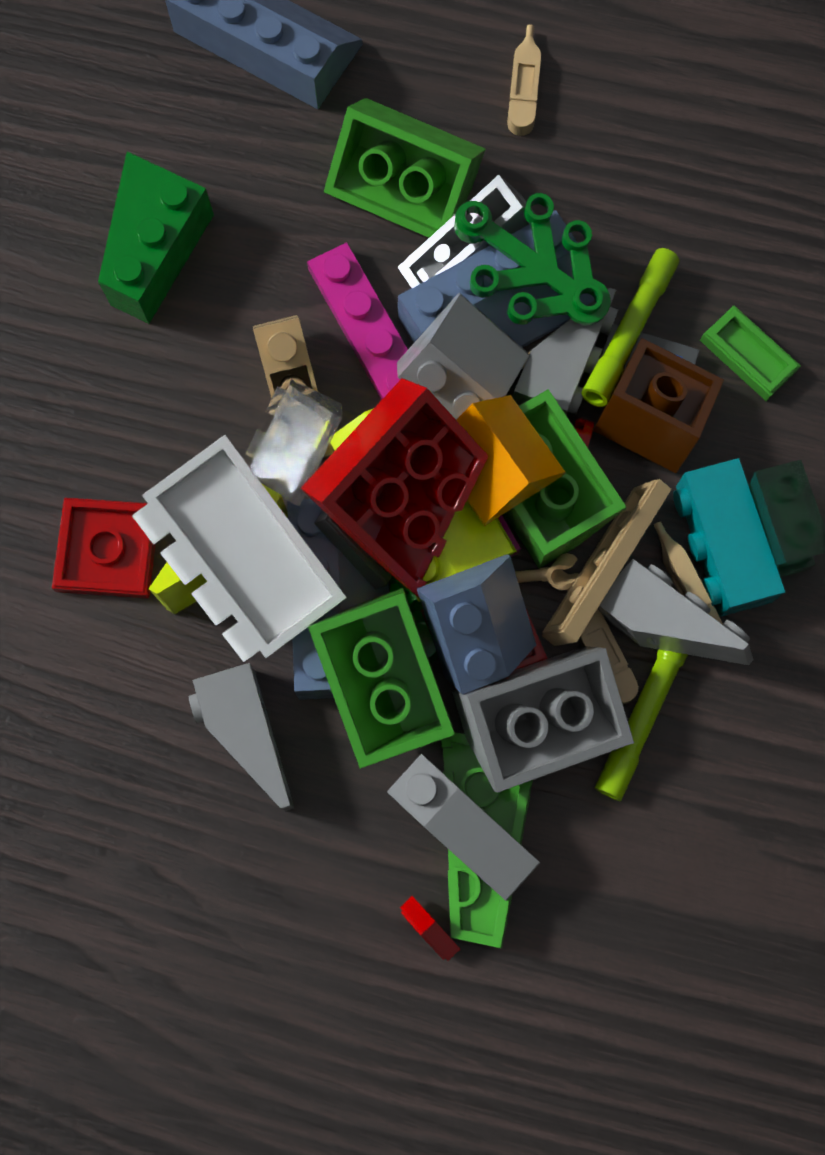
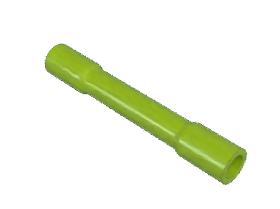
[581,248,680,407]
[594,649,688,801]

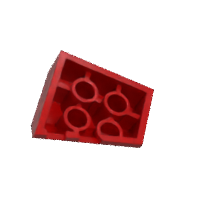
[300,378,489,598]

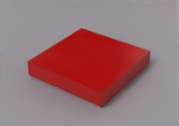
[52,498,156,599]

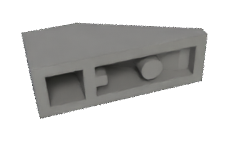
[398,175,535,288]
[189,663,295,811]
[387,754,540,901]

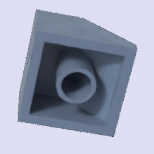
[417,554,536,695]

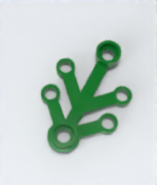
[454,193,611,325]

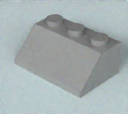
[452,646,634,793]

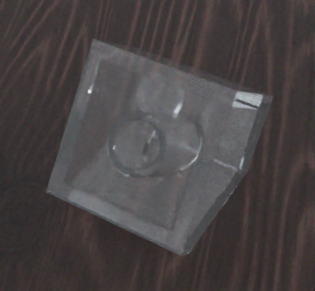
[245,379,342,506]

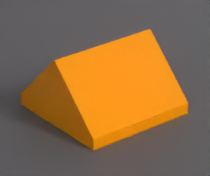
[456,395,565,526]

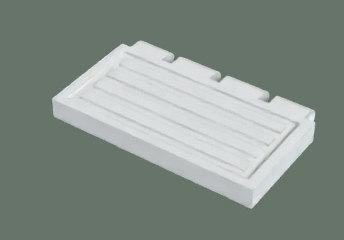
[132,435,347,662]

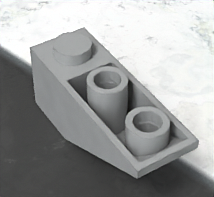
[513,288,618,415]
[598,559,754,665]

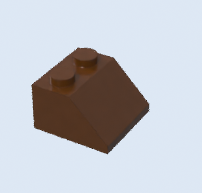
[593,338,724,473]

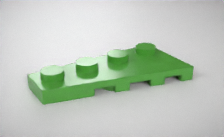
[441,732,533,948]

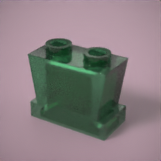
[749,460,825,577]

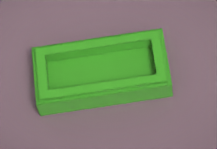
[700,306,801,401]

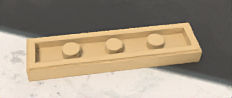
[542,479,671,646]

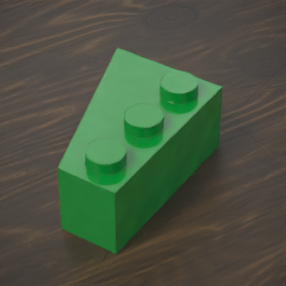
[98,151,214,324]

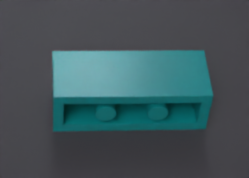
[673,458,785,617]

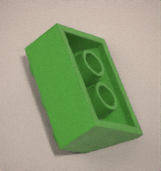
[324,98,486,238]
[504,389,626,569]
[308,588,455,769]

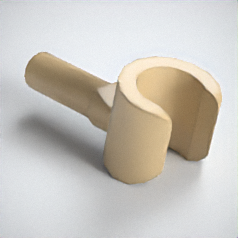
[515,553,579,590]

